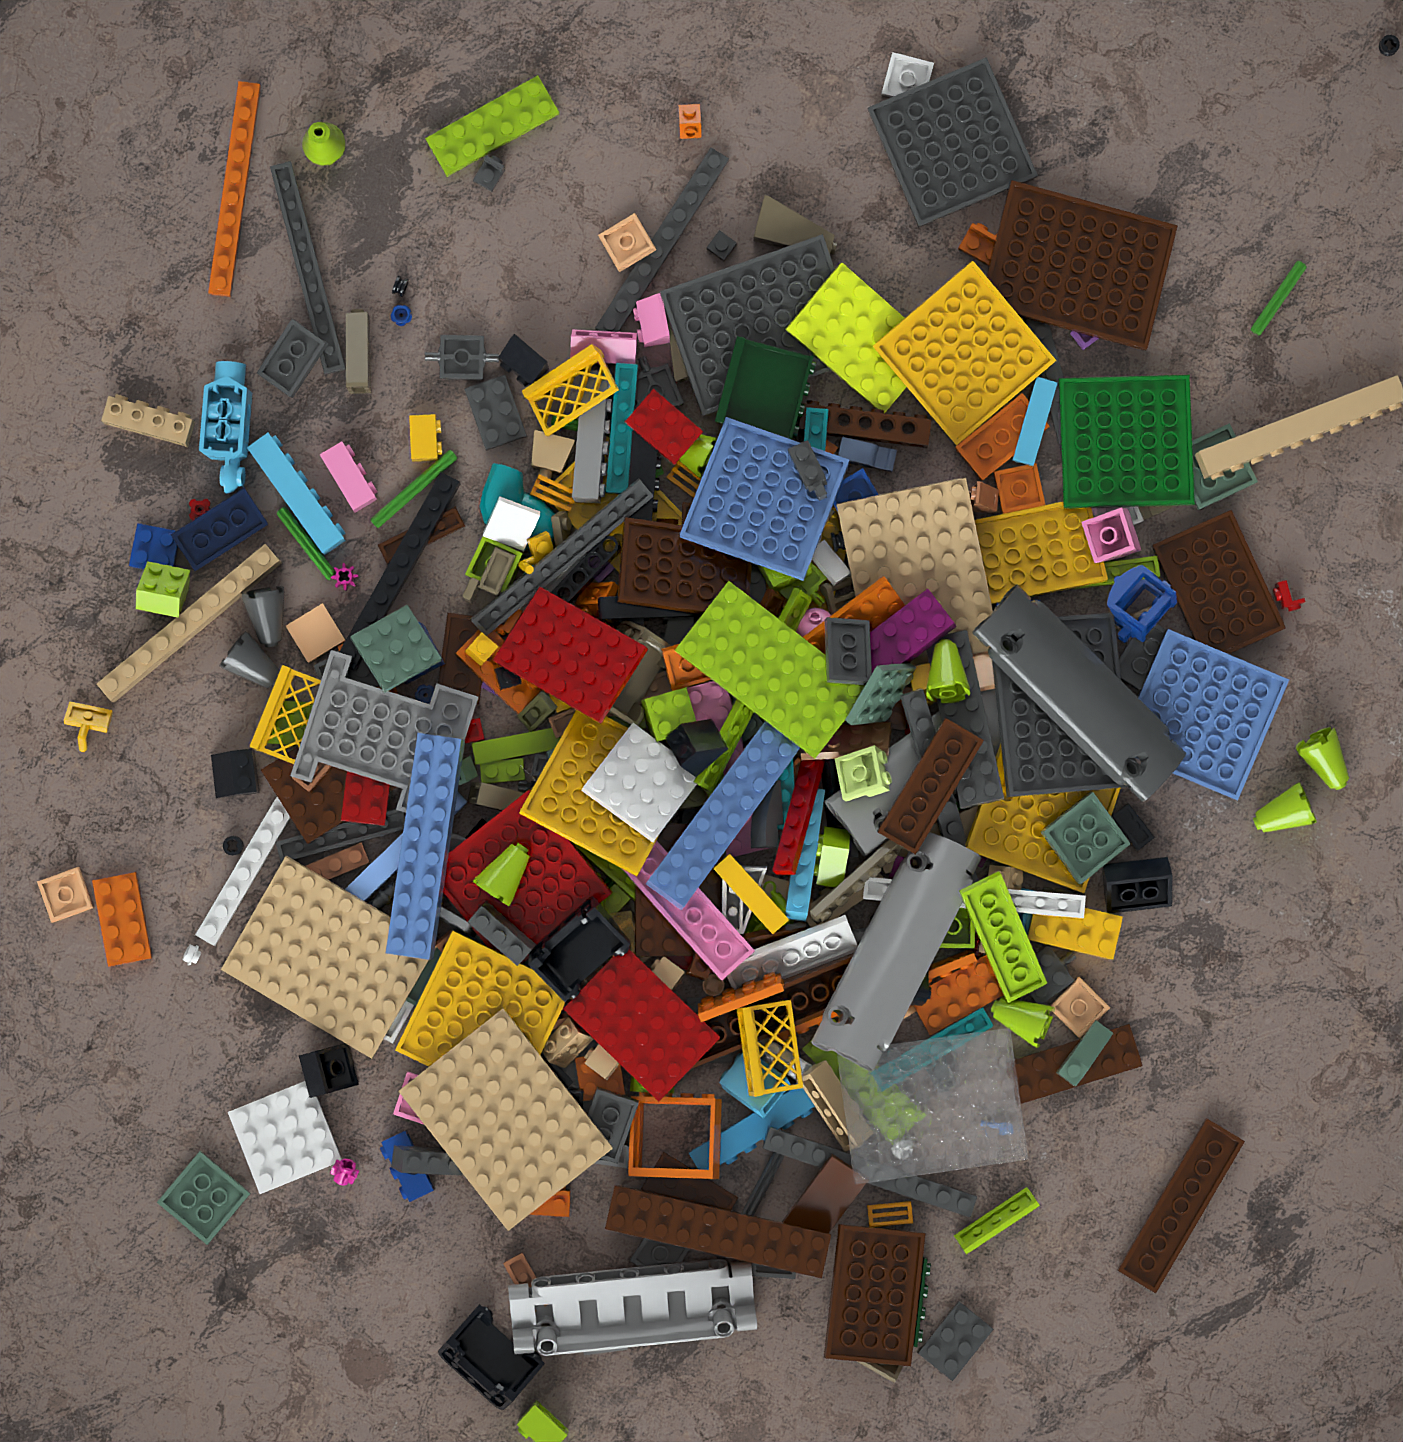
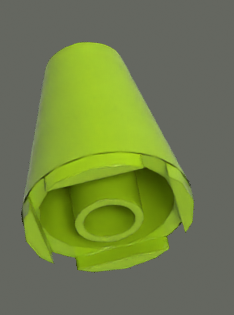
[302,122,345,166]
[679,434,717,479]
[926,639,970,703]
[1295,727,1349,790]
[1253,782,1317,832]
[473,843,530,906]
[991,997,1055,1048]

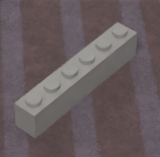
[572,370,614,504]

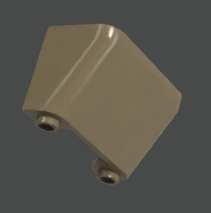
[609,620,671,726]

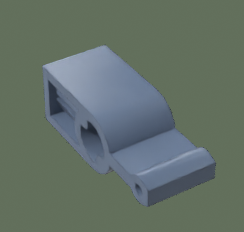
[838,437,897,472]

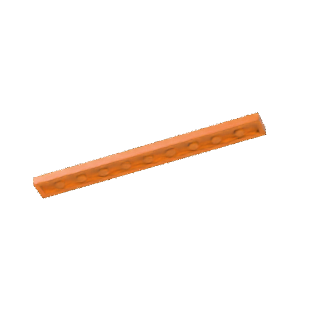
[208,81,261,297]
[772,949,977,1042]

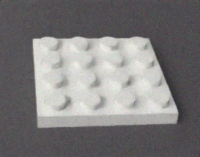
[581,723,697,842]
[228,1081,342,1194]

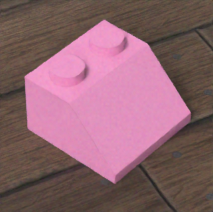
[633,293,670,348]
[1082,508,1142,563]

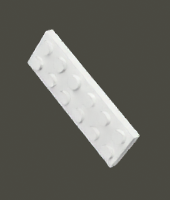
[727,915,858,990]

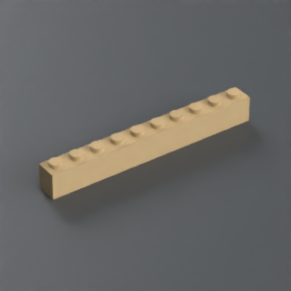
[1195,375,1403,480]
[97,544,282,702]

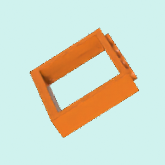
[628,1092,722,1179]

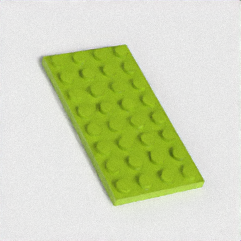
[675,581,865,759]

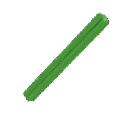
[371,450,457,528]

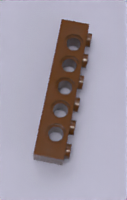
[798,400,932,448]

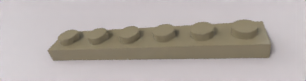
[809,839,905,925]

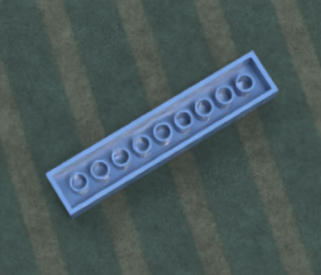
[646,721,800,910]
[386,733,465,960]

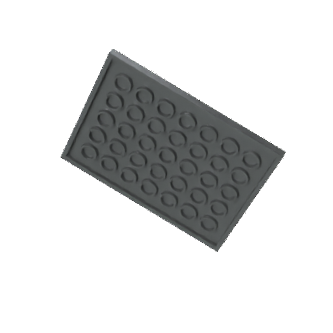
[659,234,835,416]
[992,613,1129,797]

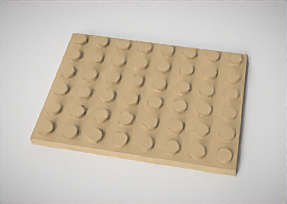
[836,477,993,666]
[221,856,437,1059]
[398,1008,613,1231]

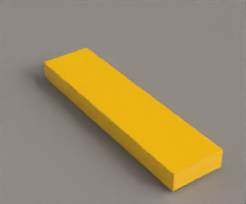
[713,853,789,934]

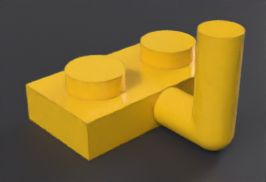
[518,531,554,574]
[64,701,113,752]

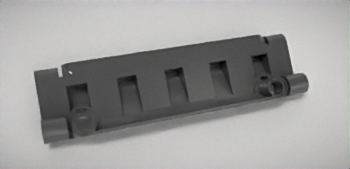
[972,584,1186,802]

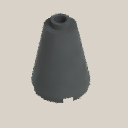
[241,586,285,647]
[219,631,280,689]

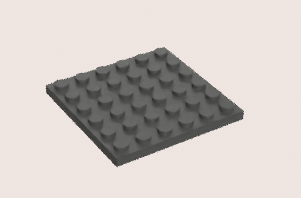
[867,57,1038,228]

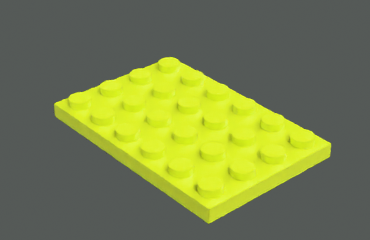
[785,263,906,414]

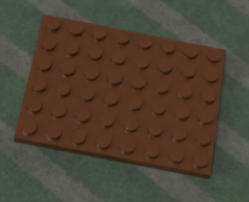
[986,180,1178,351]

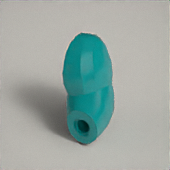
[480,463,556,551]

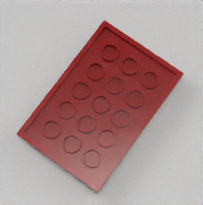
[493,587,648,724]
[563,949,721,1102]

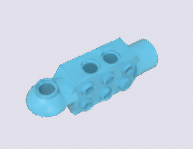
[199,361,253,494]

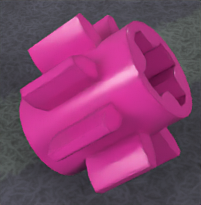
[331,563,359,591]
[330,1158,359,1186]

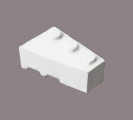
[722,866,767,934]

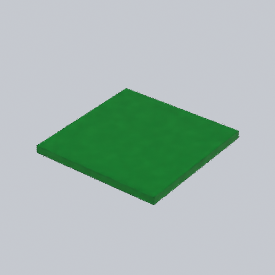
[1058,375,1195,509]

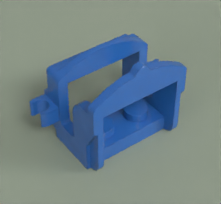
[1107,565,1177,643]

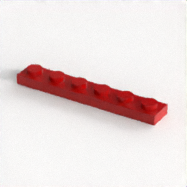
[772,759,826,875]

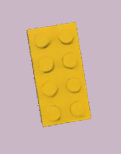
[1027,908,1123,960]

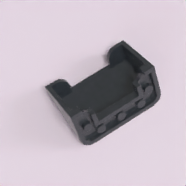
[528,896,631,1002]
[438,1304,545,1410]

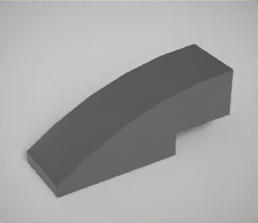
[751,780,784,848]

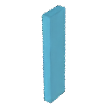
[1012,377,1057,466]

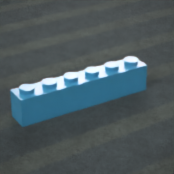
[689,1088,815,1170]

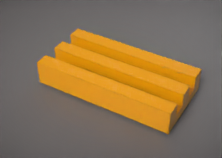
[666,461,701,499]
[529,474,575,512]
[867,1201,913,1227]

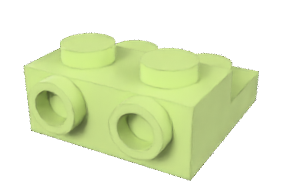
[835,745,892,801]

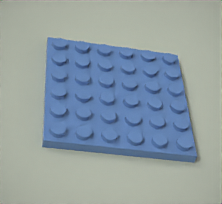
[680,417,849,581]
[1135,629,1289,801]

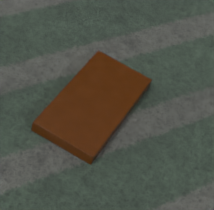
[438,612,483,705]
[641,1151,739,1211]
[782,1154,869,1233]

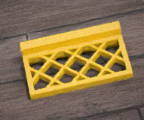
[522,344,619,436]
[249,665,321,764]
[737,1000,803,1097]

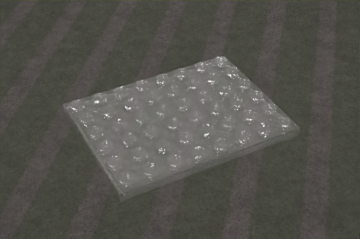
[837,1028,1028,1184]

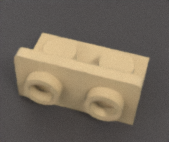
[542,1018,593,1068]

